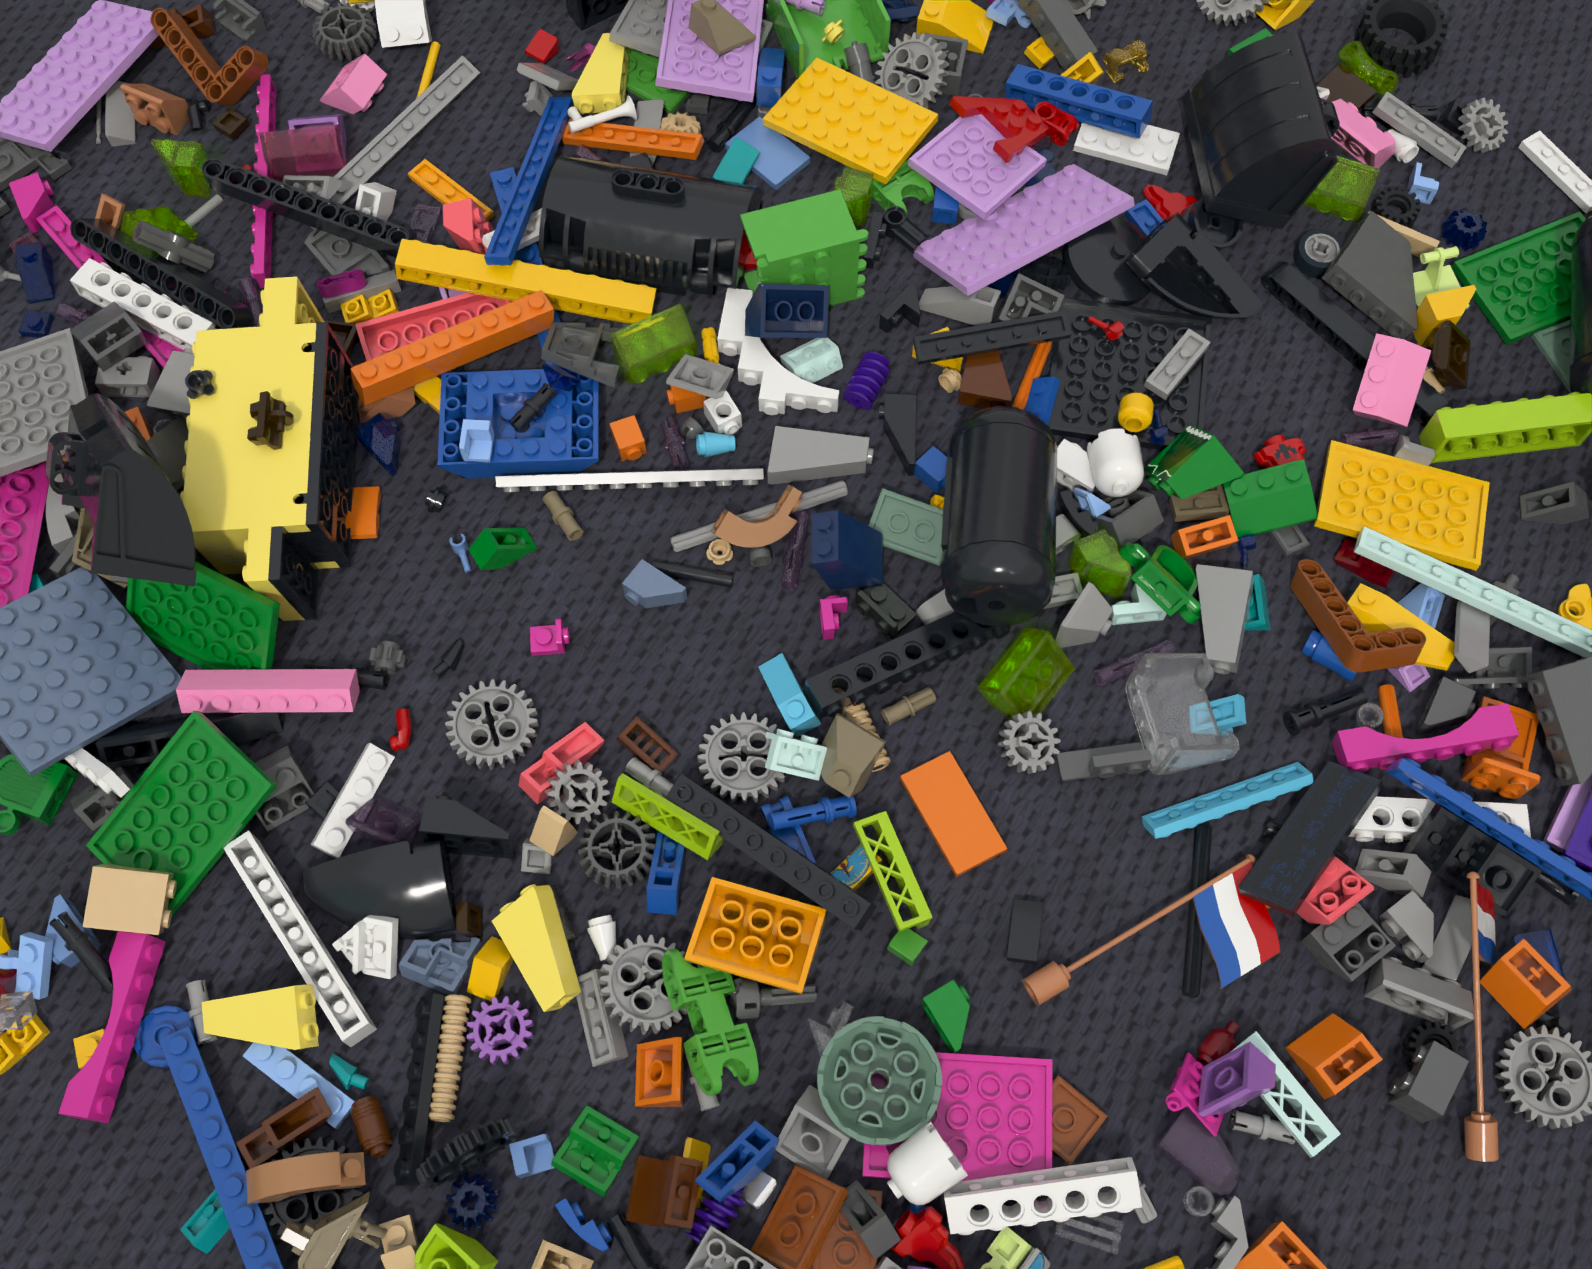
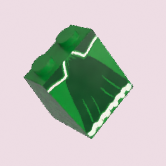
[1144,425,1244,500]

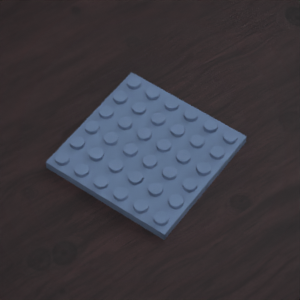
[0,567,182,777]

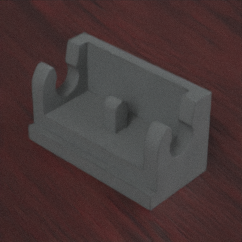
[213,0,267,44]

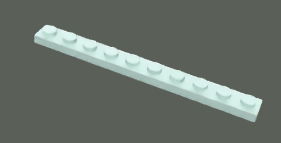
[1354,526,1592,658]

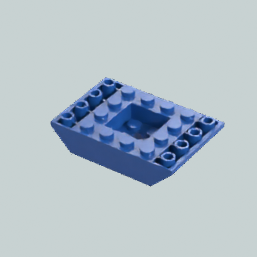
[437,368,599,478]

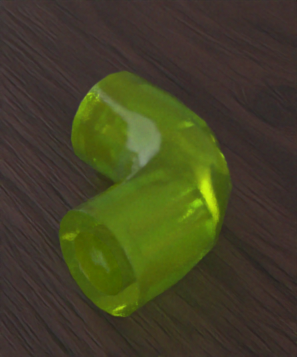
[1339,41,1398,95]

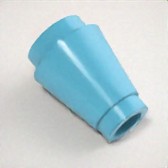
[696,431,735,458]

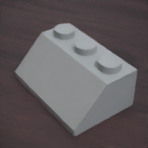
[1364,956,1474,1030]

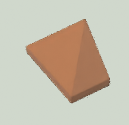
[95,194,125,230]

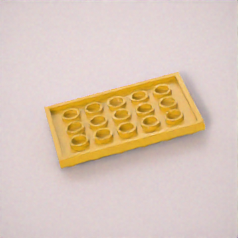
[763,57,938,184]
[1314,440,1490,571]

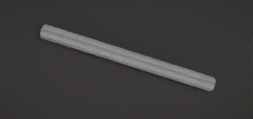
[670,481,848,552]

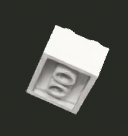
[375,0,432,48]

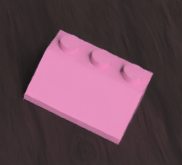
[1331,98,1396,173]
[1353,334,1431,427]

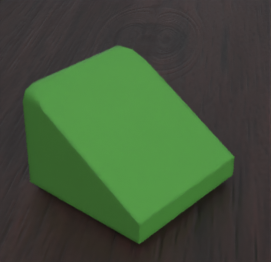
[887,928,928,966]

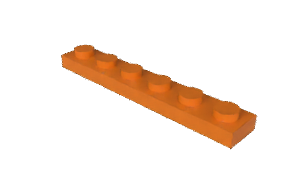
[562,119,704,160]

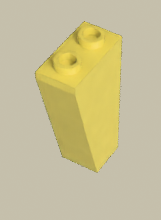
[572,33,631,114]
[492,884,581,1012]
[202,984,319,1050]

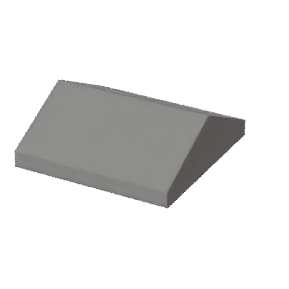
[666,354,734,399]

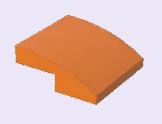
[345,486,381,539]

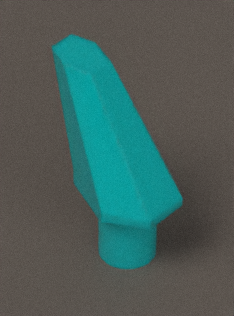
[329,1053,369,1090]

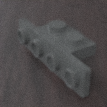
[1446,646,1532,689]
[1056,739,1173,782]

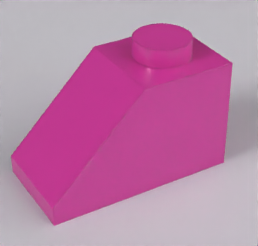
[9,172,54,234]

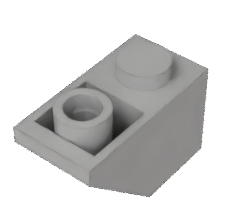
[1378,890,1434,965]

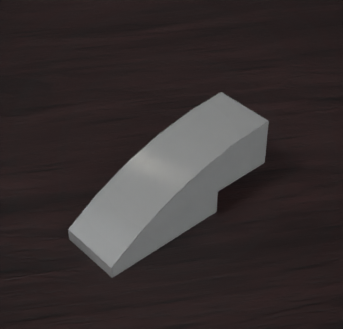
[46,473,80,554]

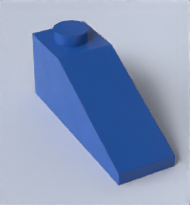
[756,47,785,107]
[647,831,686,915]
[695,1121,780,1202]

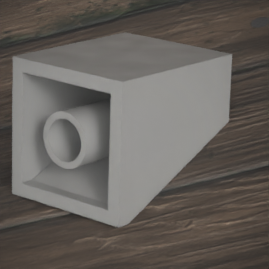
[147,348,195,419]

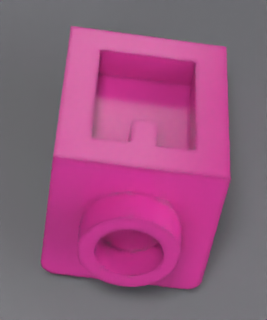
[819,595,848,640]
[530,619,570,656]

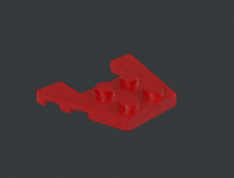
[949,96,1049,163]

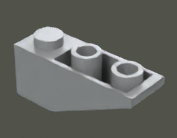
[919,286,1001,326]

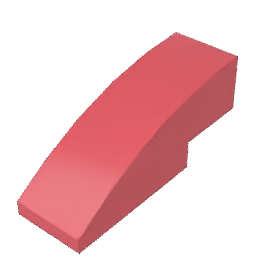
[518,722,604,804]

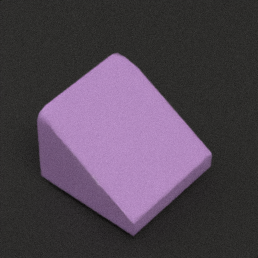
[1388,664,1430,692]

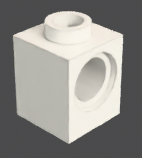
[703,391,742,435]

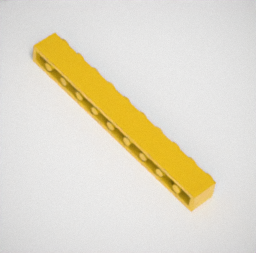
[395,239,656,327]

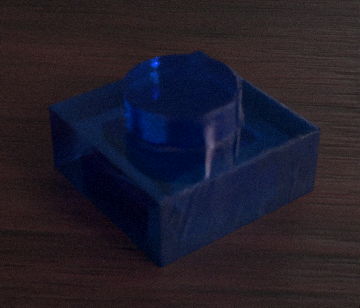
[19,310,54,338]

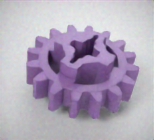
[466,996,534,1065]

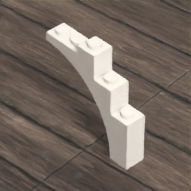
[717,288,839,415]

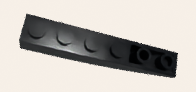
[96,712,283,768]

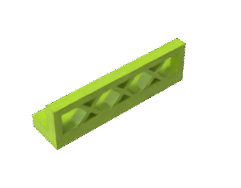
[612,773,724,860]
[853,811,933,932]

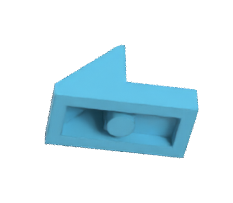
[1189,694,1246,736]

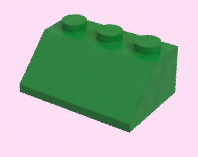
[1223,459,1317,539]

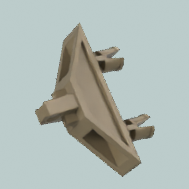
[280,1191,387,1269]

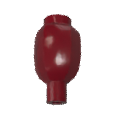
[1196,1021,1240,1066]

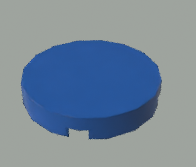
[134,1005,197,1068]

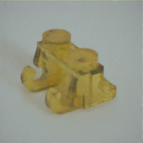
[1103,40,1149,83]

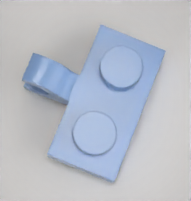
[986,0,1032,28]
[0,932,54,1000]

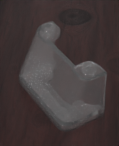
[1126,653,1240,775]

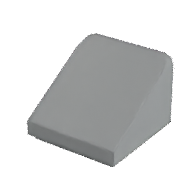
[521,838,553,874]

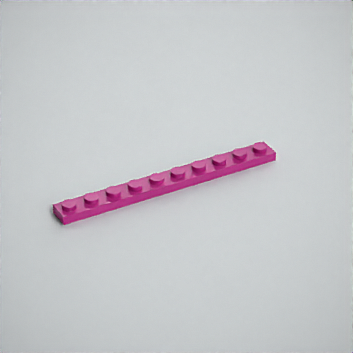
[250,74,277,288]
[35,205,183,369]

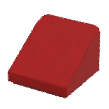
[525,29,559,64]

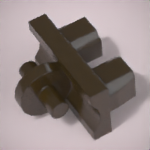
[247,391,294,450]

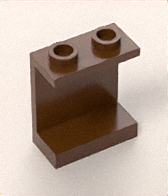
[625,1155,703,1229]

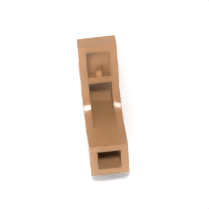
[710,485,802,548]
[246,1152,366,1204]

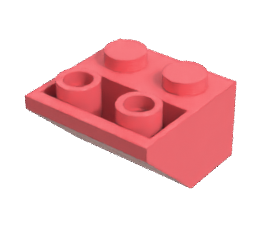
[443,198,494,255]
[1296,856,1374,925]

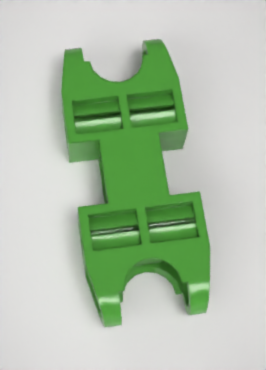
[845,159,934,215]
[662,949,759,1096]

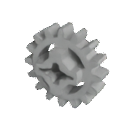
[1458,98,1508,153]
[998,711,1061,774]
[545,760,610,824]

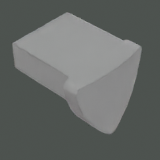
[1393,434,1435,466]

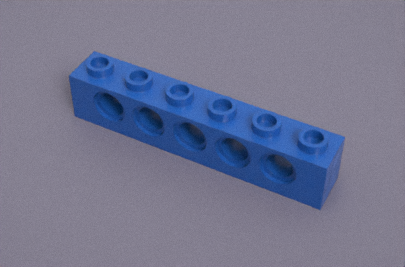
[1006,64,1153,139]

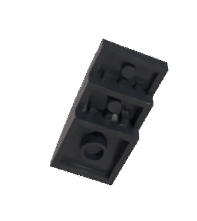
[1403,804,1542,919]

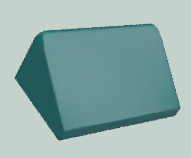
[713,137,760,184]
[1245,574,1271,630]
[180,1189,230,1254]

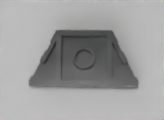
[304,199,391,277]

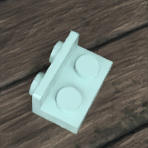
[780,337,843,383]
[765,729,827,781]

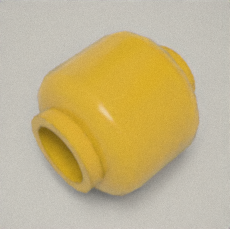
[1118,393,1154,432]

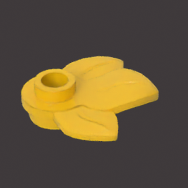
[1558,584,1592,630]

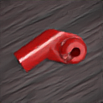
[389,709,412,751]

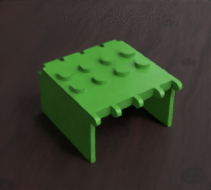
[765,0,891,78]
[740,190,868,306]

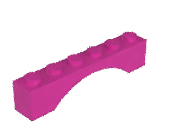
[1332,703,1519,773]
[58,931,166,1124]

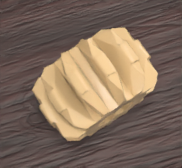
[660,111,701,134]

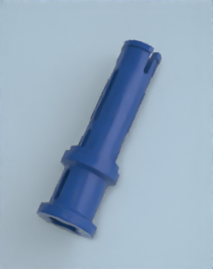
[767,794,857,831]

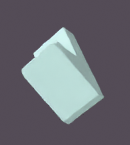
[1109,583,1167,625]

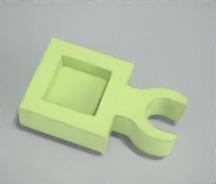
[980,1226,1033,1269]

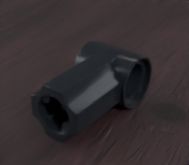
[883,206,929,254]

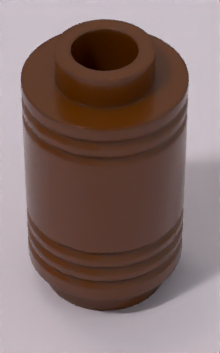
[350,1096,394,1158]

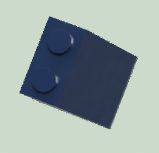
[812,510,884,590]

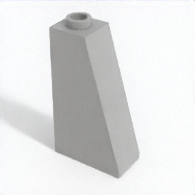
[767,426,874,484]
[1196,564,1254,674]

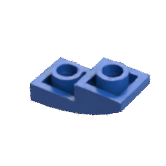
[555,1198,613,1253]

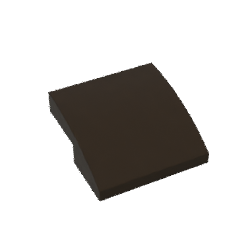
[1317,63,1377,111]

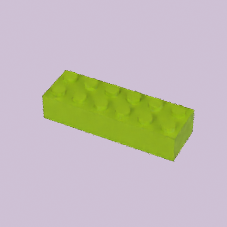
[1419,392,1592,463]

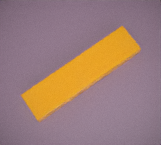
[408,159,495,222]

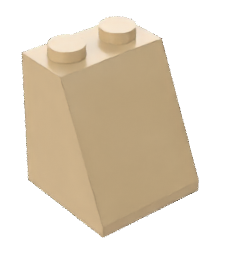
[83,863,177,935]

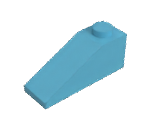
[758,653,821,737]

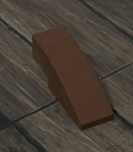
[148,4,215,47]
[236,1087,333,1169]

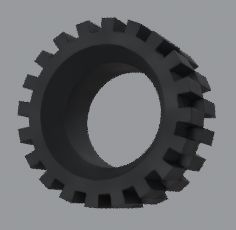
[1354,0,1448,78]

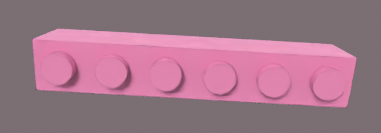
[176,669,360,713]

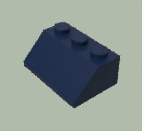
[745,284,829,338]

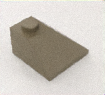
[688,0,756,55]
[821,713,886,798]

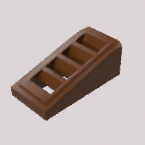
[616,716,678,773]

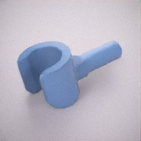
[450,534,472,573]

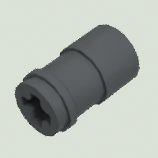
[844,41,875,84]

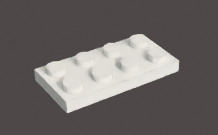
[1073,123,1180,175]

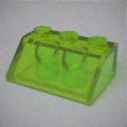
[1303,156,1380,222]
[610,304,697,385]
[978,627,1075,727]

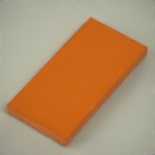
[900,751,1007,877]

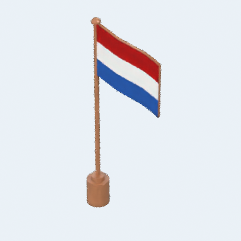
[1022,854,1280,1006]
[1464,872,1499,1162]

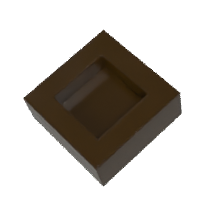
[212,108,249,140]
[455,902,483,938]

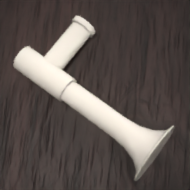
[567,95,637,133]

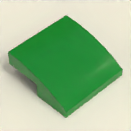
[551,1105,639,1197]

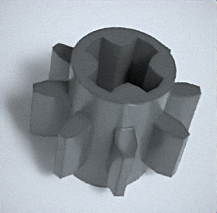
[369,641,406,675]

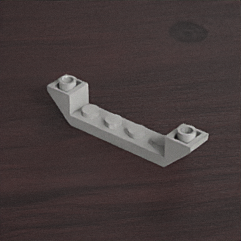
[1205,1196,1249,1269]

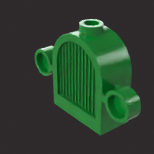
[1119,542,1202,624]
[0,754,78,836]

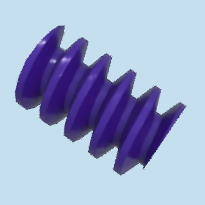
[843,351,890,410]
[683,1190,746,1244]

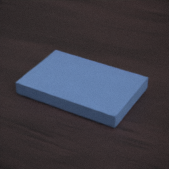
[725,116,810,190]

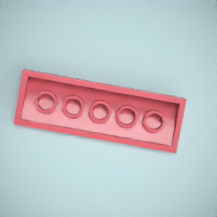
[355,293,510,361]

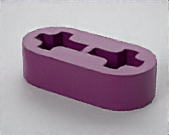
[316,269,367,298]

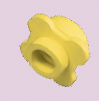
[822,20,845,44]

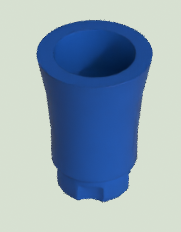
[1301,630,1356,683]

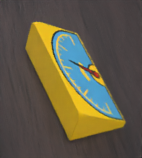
[831,844,882,891]

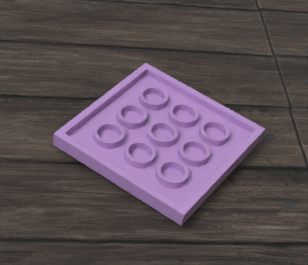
[908,114,1047,219]

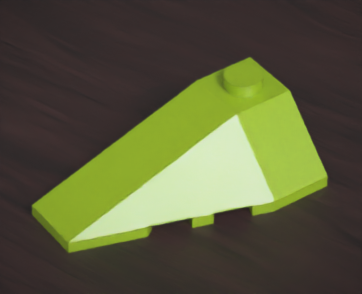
[413,1223,498,1269]

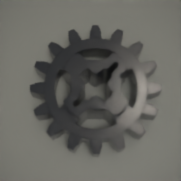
[1017,254,1072,291]

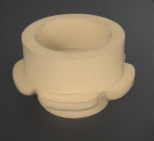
[938,368,962,393]
[706,539,733,565]

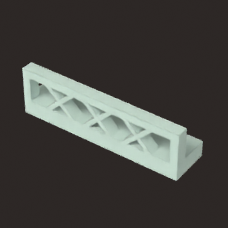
[1229,1031,1341,1158]

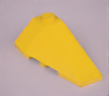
[1347,583,1456,671]

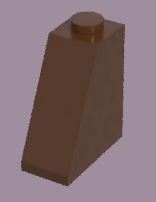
[957,351,1012,409]

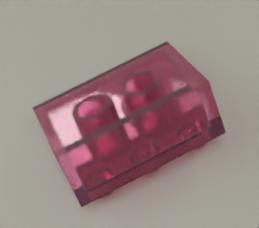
[259,124,346,182]

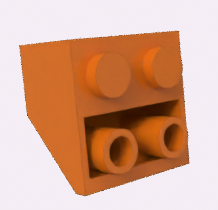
[1480,939,1572,1030]
[1285,1013,1383,1100]
[1234,1221,1328,1269]

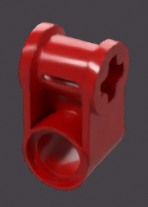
[1034,102,1079,146]

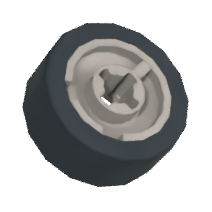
[1293,229,1344,279]

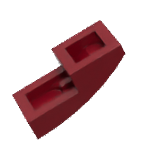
[1334,539,1396,589]

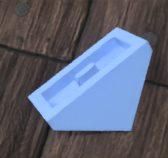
[1398,583,1445,629]

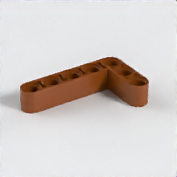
[150,8,269,107]
[1290,559,1426,672]

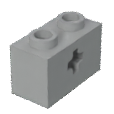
[95,356,161,397]

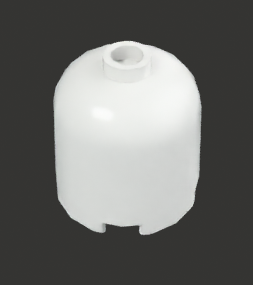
[1086,429,1144,497]
[887,1121,968,1205]

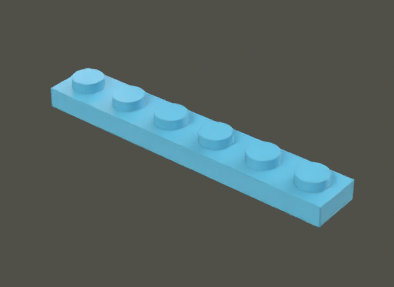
[1142,762,1313,839]

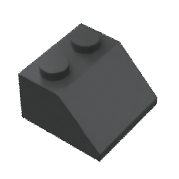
[1090,490,1164,549]

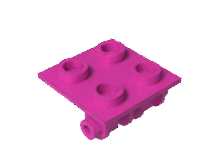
[1166,1052,1224,1137]

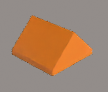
[635,1037,684,1107]

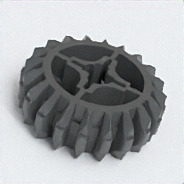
[312,3,377,63]
[578,811,656,890]

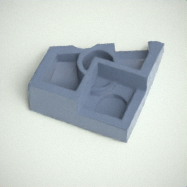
[399,937,481,995]

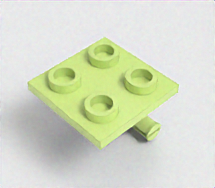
[1413,246,1469,310]

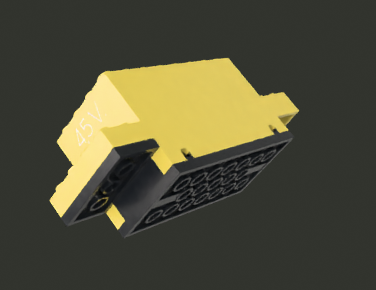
[180,277,358,621]

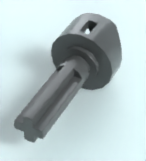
[730,978,817,1020]

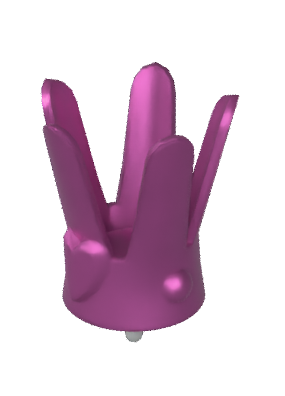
[566,43,596,72]

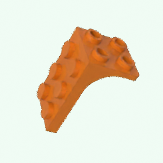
[1462,696,1540,799]

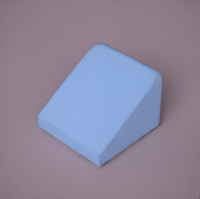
[1073,487,1111,517]

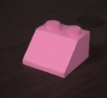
[320,54,387,114]

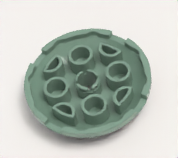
[817,1016,942,1145]

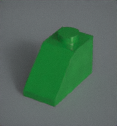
[468,528,537,570]
[921,980,970,1054]

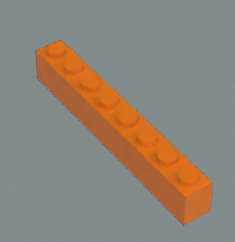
[350,290,554,406]

